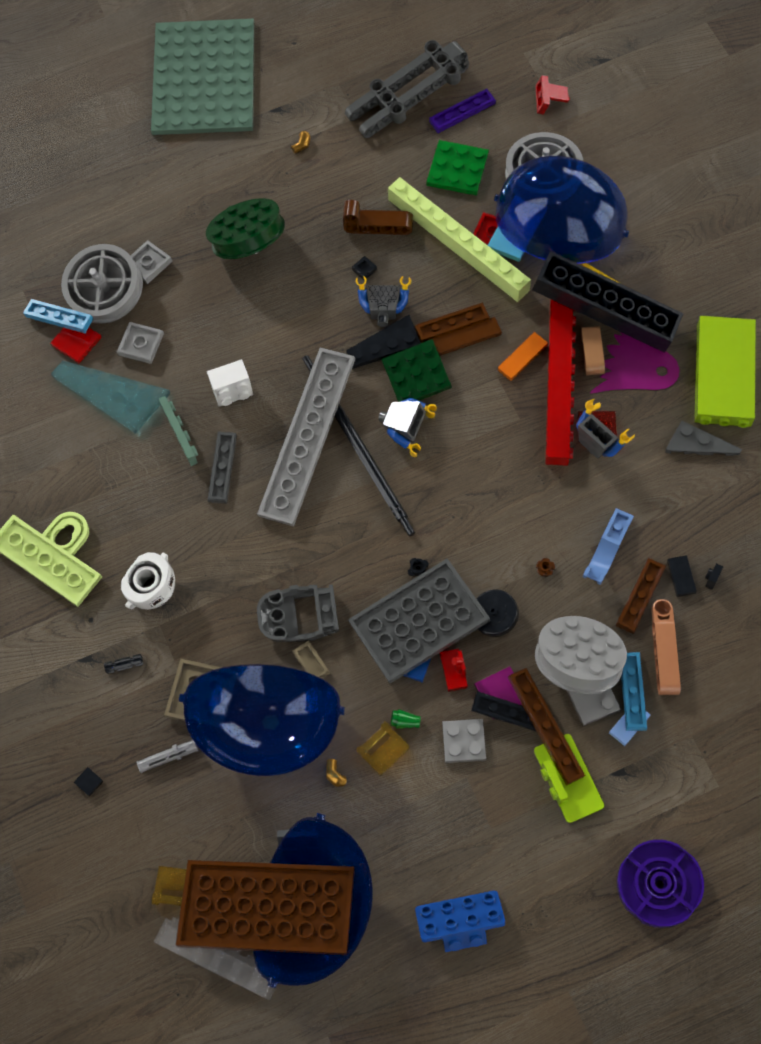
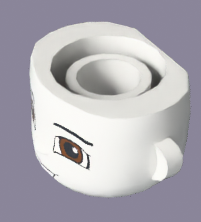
[121,552,175,610]

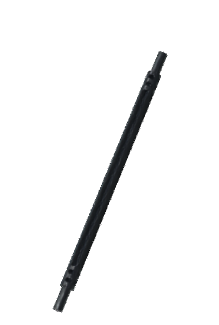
[302,355,415,536]

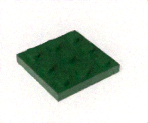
[382,339,452,402]

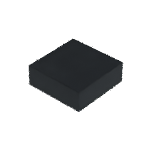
[352,256,377,280]
[74,767,103,797]

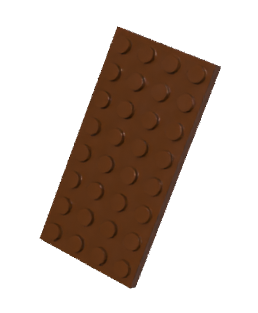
[175,860,355,956]

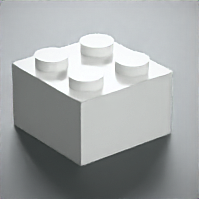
[207,359,253,407]

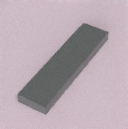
[208,432,237,504]

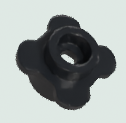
[408,558,429,576]

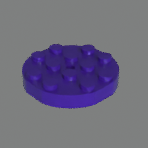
[617,840,704,928]

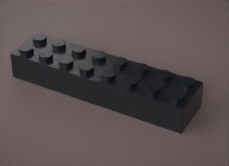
[532,251,684,353]

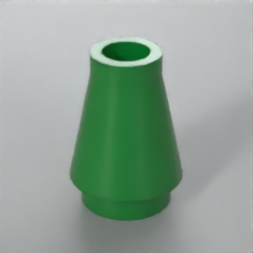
[390,709,421,729]

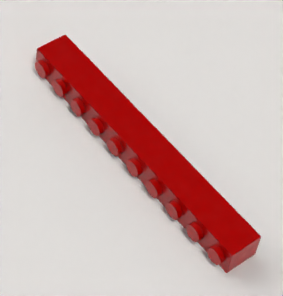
[545,299,576,466]

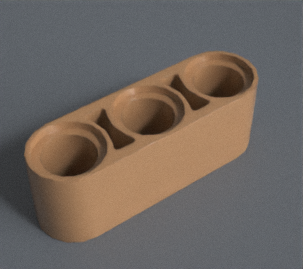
[581,326,605,376]

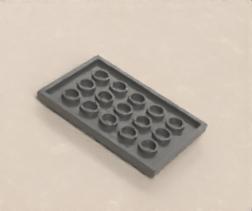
[348,559,490,684]

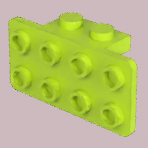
[534,734,604,823]

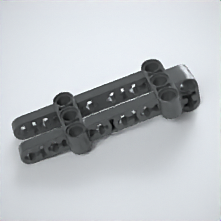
[345,40,469,138]

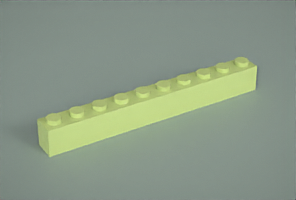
[388,177,531,302]

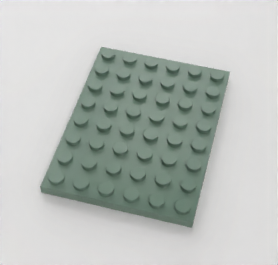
[151,19,254,135]

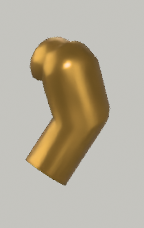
[291,131,311,154]
[326,759,347,787]

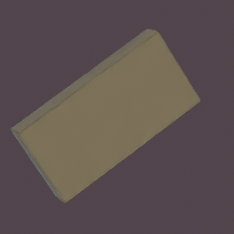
[292,640,330,684]

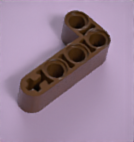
[343,200,413,235]

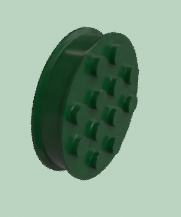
[206,198,285,259]

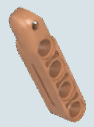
[652,599,681,695]

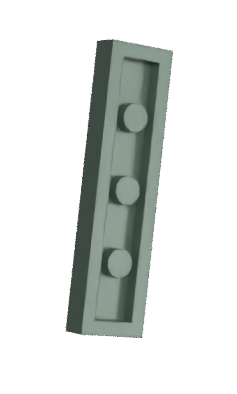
[159,396,198,466]

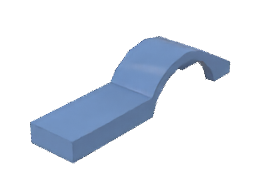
[583,508,634,585]

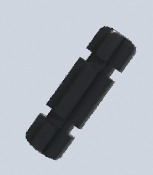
[104,654,143,674]

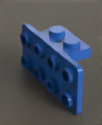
[415,891,506,952]

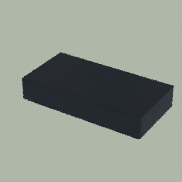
[667,555,697,597]

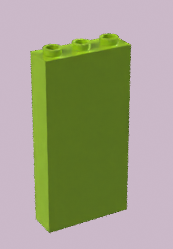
[695,316,756,428]

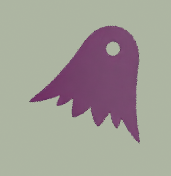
[590,332,680,394]

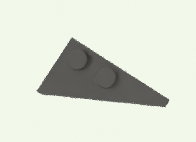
[665,421,742,456]

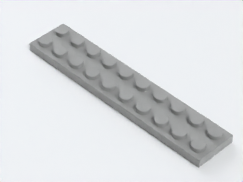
[257,348,355,527]

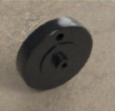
[477,589,519,637]

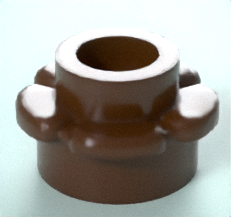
[536,558,555,577]

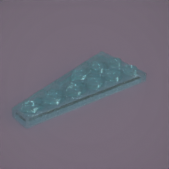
[51,361,170,434]

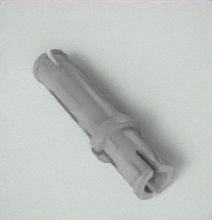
[137,739,198,773]

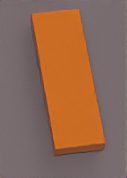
[498,332,548,381]

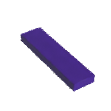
[429,89,496,133]

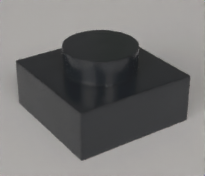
[705,563,724,589]

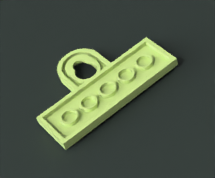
[0,512,102,607]

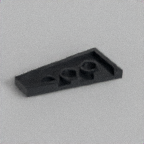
[346,315,421,369]

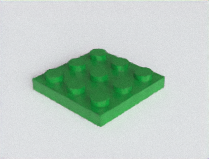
[426,140,489,196]

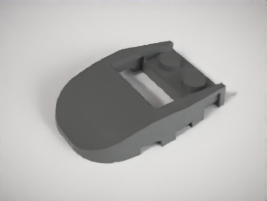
[257,585,339,642]

